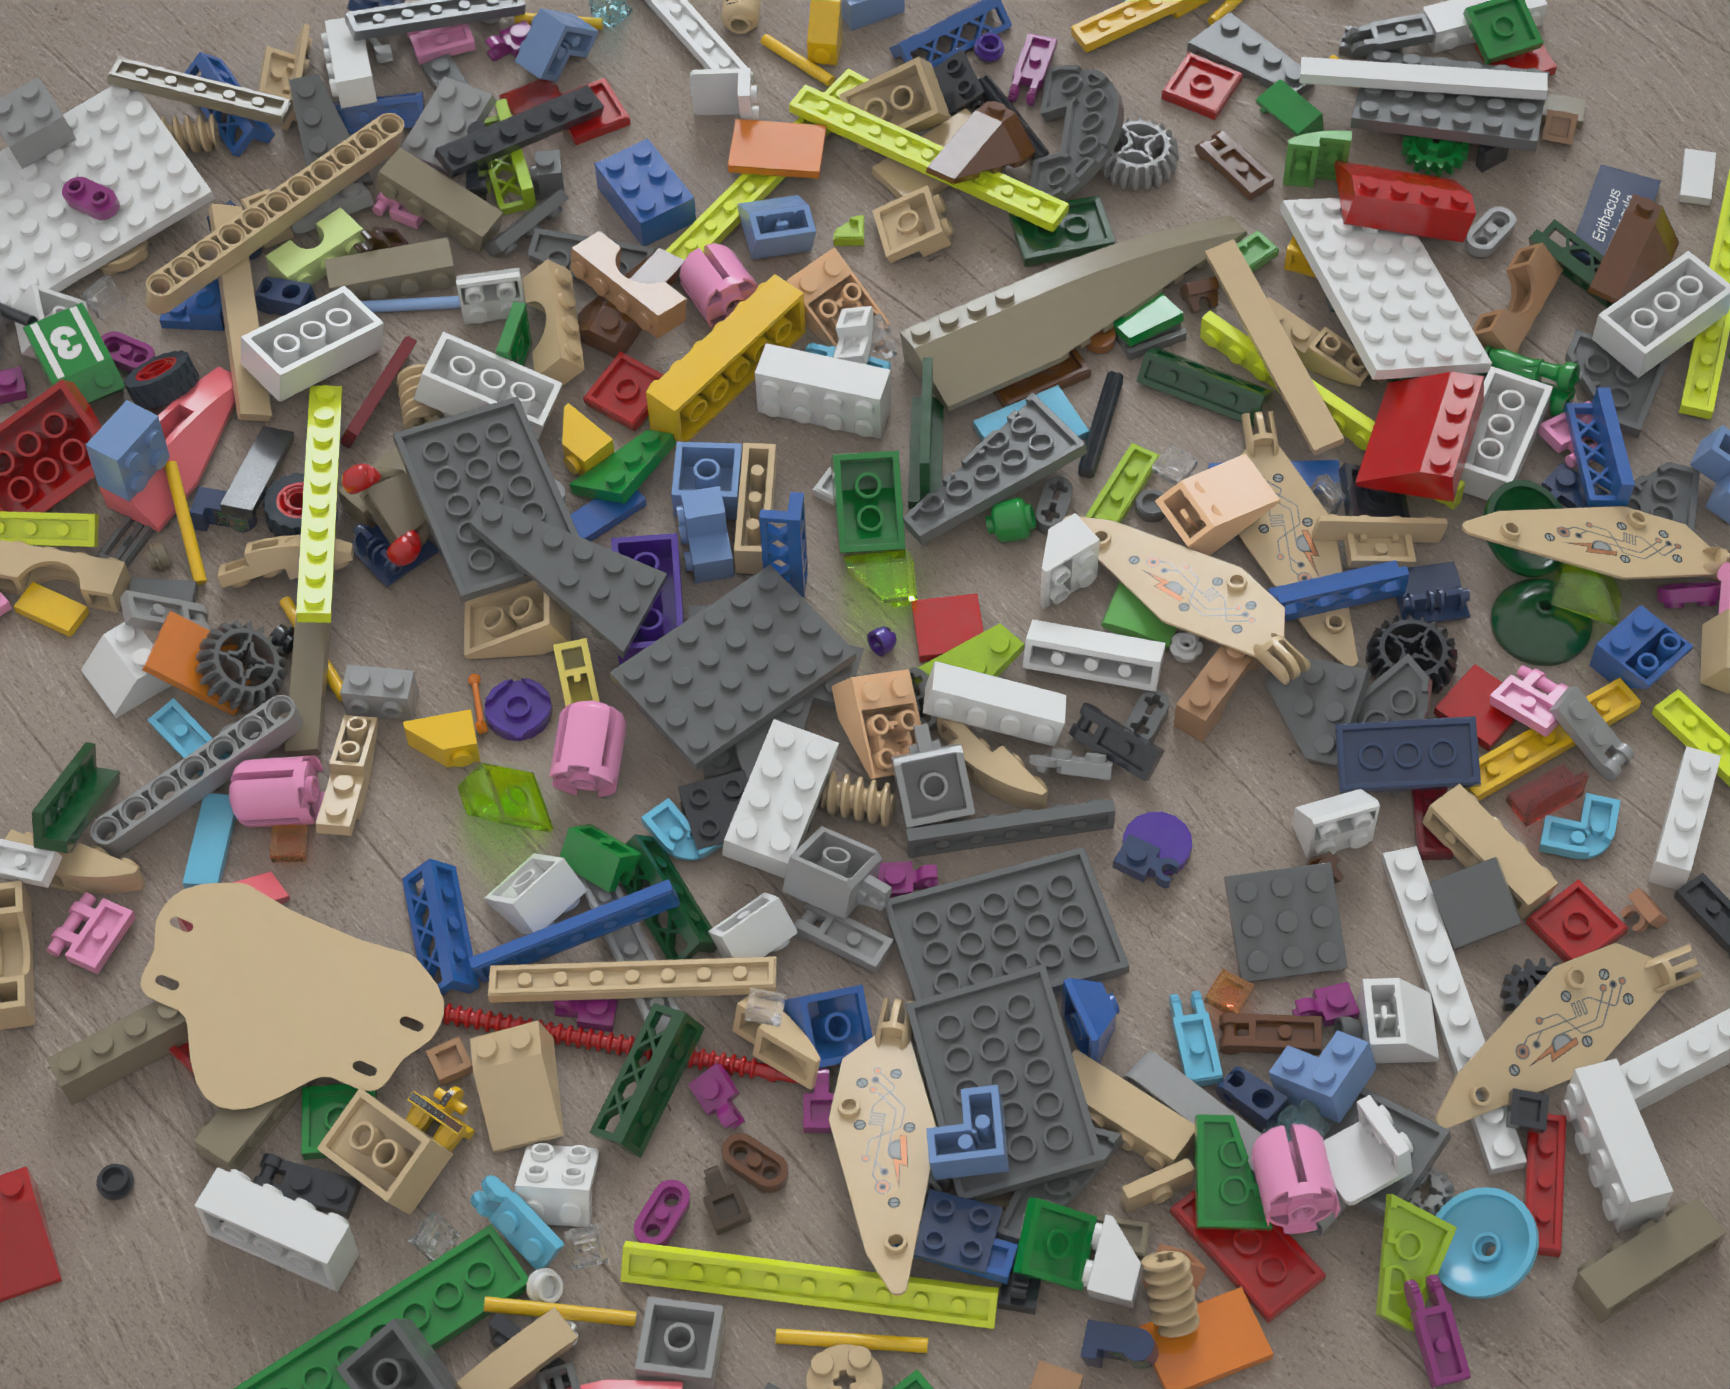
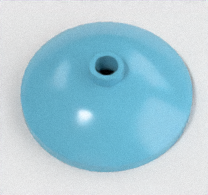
[1436,1187,1539,1299]

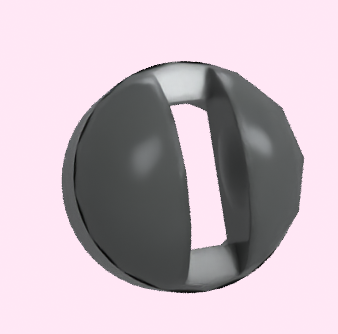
[1333,1017,1363,1039]

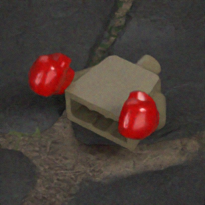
[342,463,431,566]

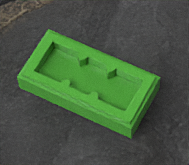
[1211,230,1279,272]

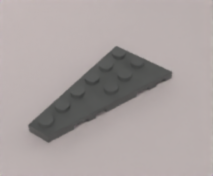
[903,392,1087,545]
[469,497,667,658]

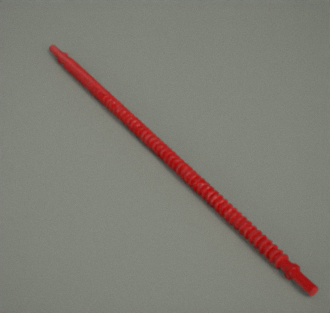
[404,1003,800,1084]

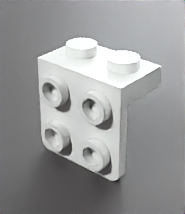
[690,68,760,121]
[1324,1095,1414,1206]
[515,1143,599,1227]

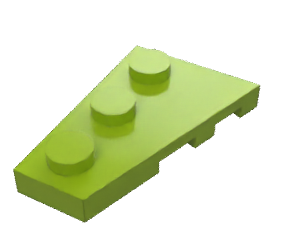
[913,623,1025,688]
[1376,1194,1457,1332]

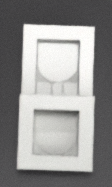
[833,306,873,365]

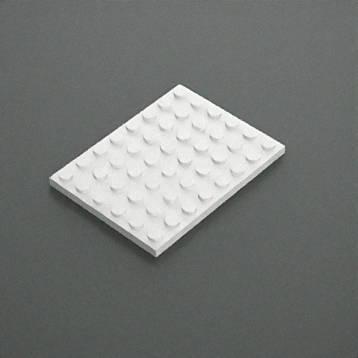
[0,85,216,324]

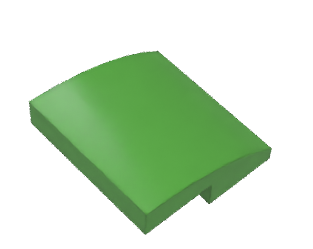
[1283,131,1352,188]
[1101,581,1177,650]

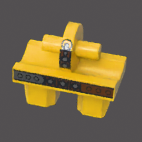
[406,1086,476,1152]

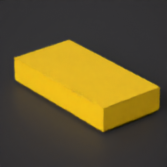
[14,582,90,638]

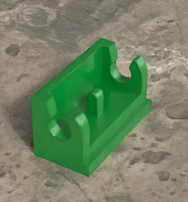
[1256,79,1324,136]
[560,824,642,893]

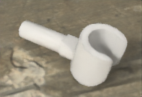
[369,38,393,64]

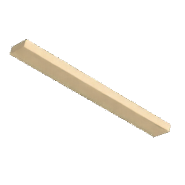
[209,203,272,422]
[1205,239,1344,456]
[488,956,777,1003]

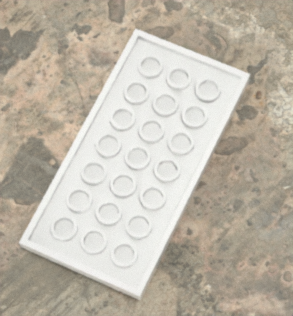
[1280,198,1492,380]

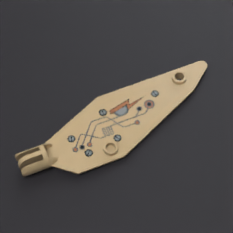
[1238,411,1358,667]
[1462,506,1730,582]
[1063,515,1311,685]
[1435,943,1703,1128]
[829,998,936,1296]

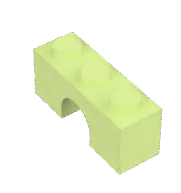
[265,207,366,285]

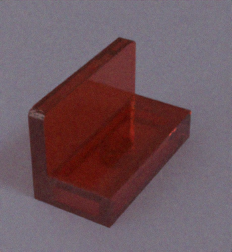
[1506,764,1589,827]

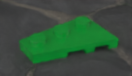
[569,430,676,504]
[1195,1114,1273,1230]

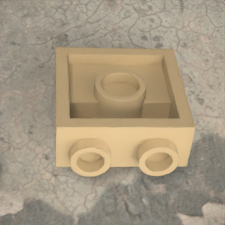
[872,185,954,263]

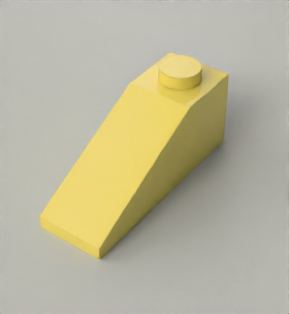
[553,638,600,707]

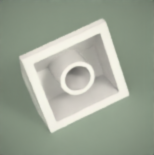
[12,284,89,359]
[81,622,172,718]
[484,853,587,935]

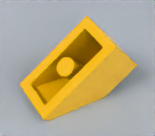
[807,0,843,66]
[562,403,615,476]
[403,709,481,767]

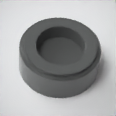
[1135,489,1166,522]

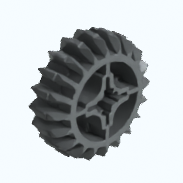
[195,620,288,711]

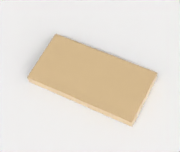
[872,108,972,198]

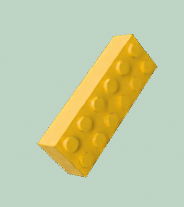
[646,274,806,448]

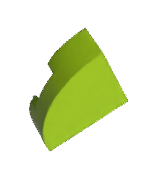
[833,215,865,246]

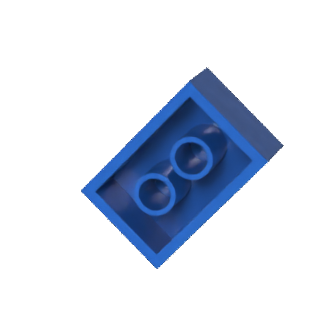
[595,138,696,246]

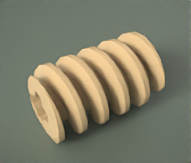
[160,113,220,153]
[396,364,443,430]
[821,771,898,828]
[1141,1251,1200,1337]

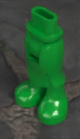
[1477,346,1580,417]

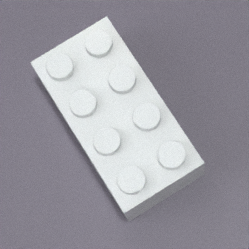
[1592,251,1730,378]
[241,286,384,402]
[414,332,563,441]
[755,343,891,439]
[1461,366,1553,501]
[722,719,839,878]
[1561,1059,1674,1233]
[195,1167,359,1293]

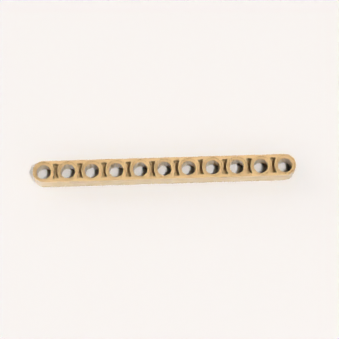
[145,113,404,314]

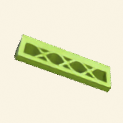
[484,99,536,215]

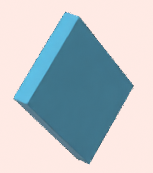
[973,385,1089,441]

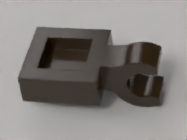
[353,227,409,253]
[703,1165,752,1235]

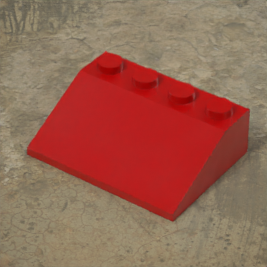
[1334,160,1476,243]
[1355,371,1484,502]
[0,379,102,513]
[0,1166,62,1302]

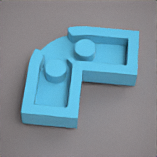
[1538,793,1621,860]
[641,798,723,861]

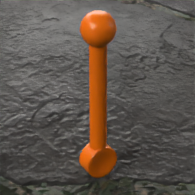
[468,673,488,734]

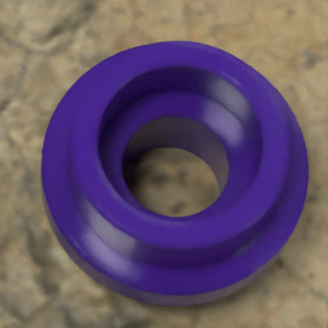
[974,33,1004,62]

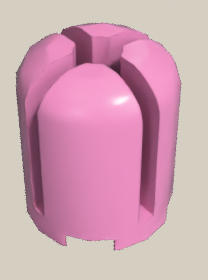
[680,243,758,328]
[549,700,627,798]
[229,755,325,828]
[1251,1124,1341,1234]

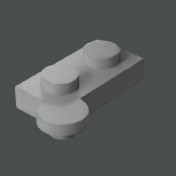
[1028,748,1113,780]

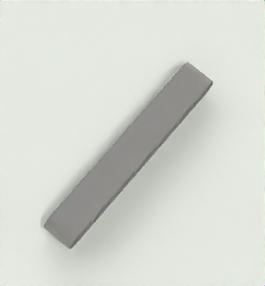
[90,695,303,857]
[1123,1051,1347,1235]

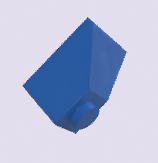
[1061,978,1120,1064]
[780,984,873,1068]

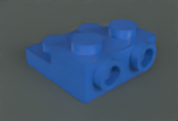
[159,276,225,331]

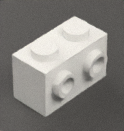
[708,892,798,958]

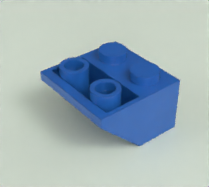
[1589,605,1693,689]

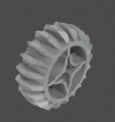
[1100,116,1179,192]

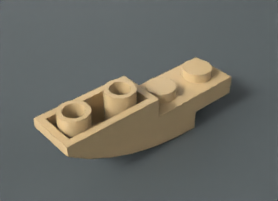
[1267,297,1369,387]
[217,535,354,588]
[315,715,378,836]
[937,717,1048,810]
[4,829,145,894]

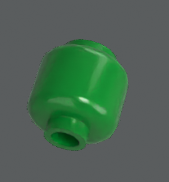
[986,498,1036,543]

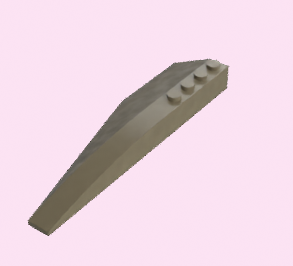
[900,216,1247,412]

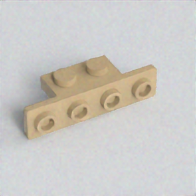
[257,23,313,130]
[1311,514,1448,568]

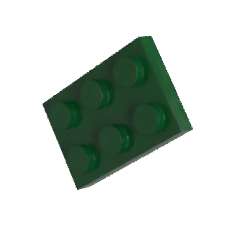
[1009,195,1115,267]

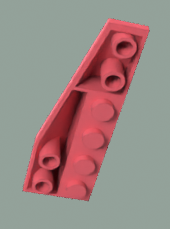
[99,367,236,532]

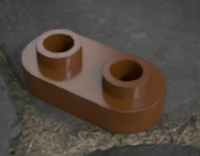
[721,1133,789,1193]

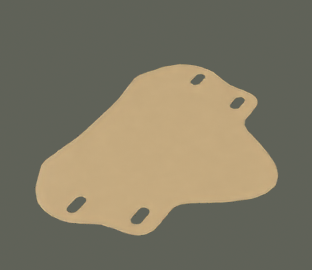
[140,883,444,1110]

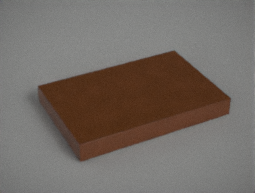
[993,348,1091,408]

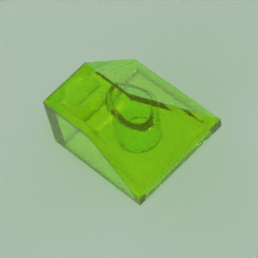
[843,549,918,607]
[1551,562,1622,627]
[457,763,554,833]

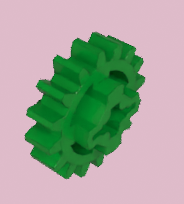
[1401,135,1469,177]

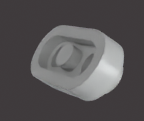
[1465,207,1516,257]

